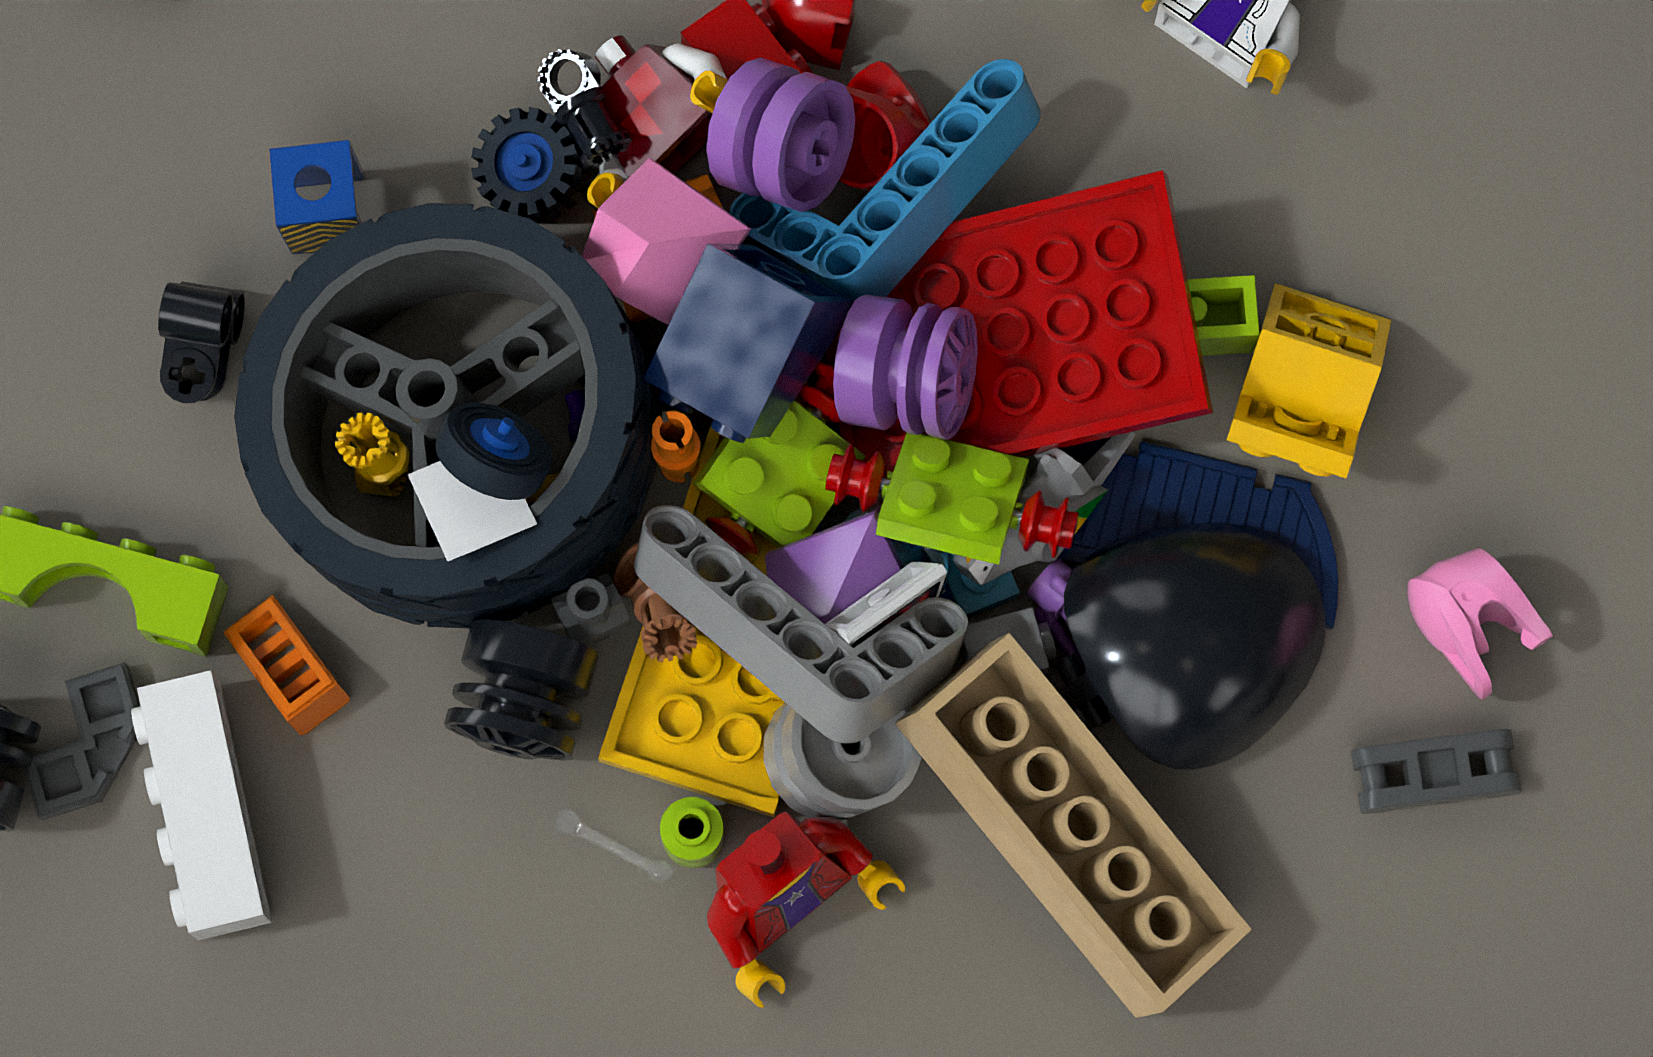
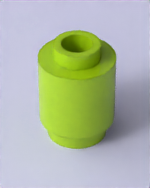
[660,797,725,868]

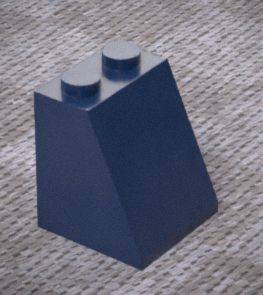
[643,243,855,443]

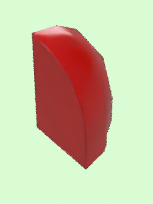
[762,0,855,70]

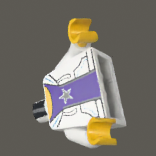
[1141,0,1300,95]

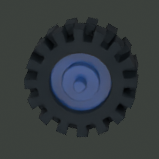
[471,107,589,223]

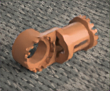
[614,543,697,663]

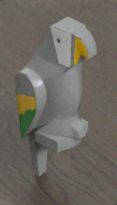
[953,432,1136,586]

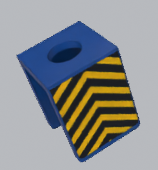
[269,140,363,254]

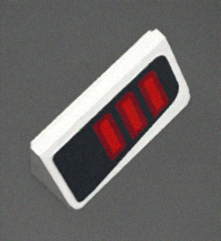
[825,562,947,648]

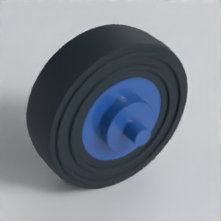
[436,403,552,500]

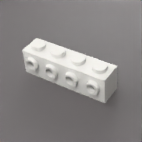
[131,670,272,940]

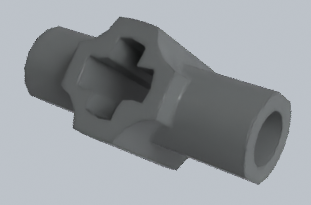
[551,573,631,645]

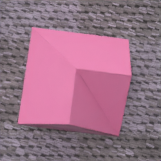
[582,158,751,325]

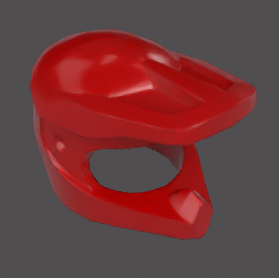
[839,61,931,192]

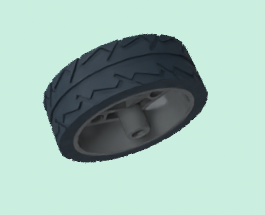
[234,203,662,629]

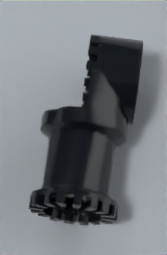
[537,50,632,169]

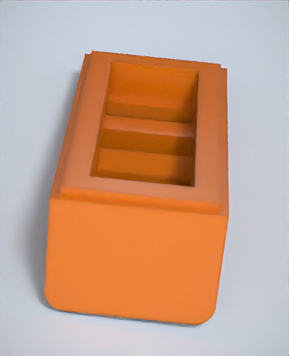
[223,595,350,735]

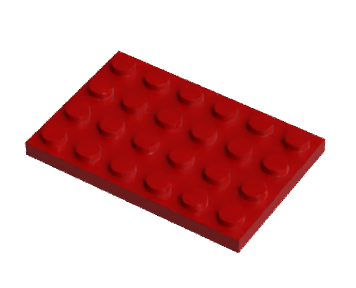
[826,170,1213,479]

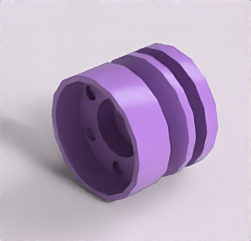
[833,294,978,440]

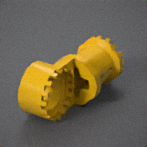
[335,412,410,497]

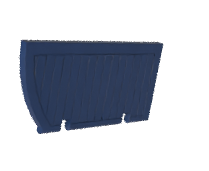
[1057,437,1338,630]

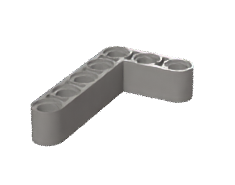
[634,505,968,743]

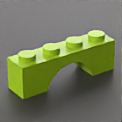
[0,506,229,657]

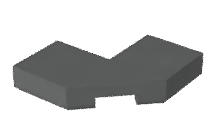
[24,662,140,821]

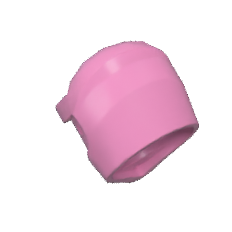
[1407,548,1553,701]

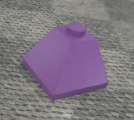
[765,510,904,624]

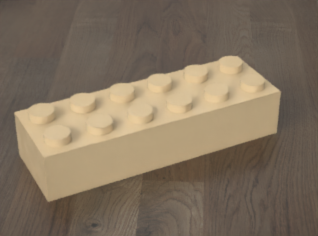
[895,633,1252,1018]

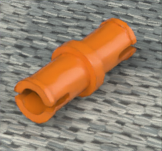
[651,411,701,483]

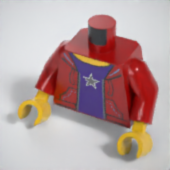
[707,812,905,1008]

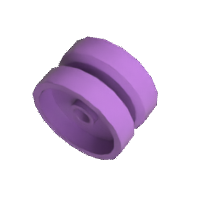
[706,57,855,212]

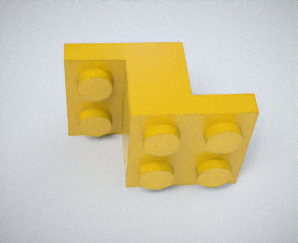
[1226,283,1391,479]

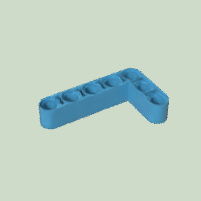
[729,59,1041,301]

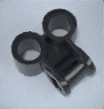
[158,281,245,403]

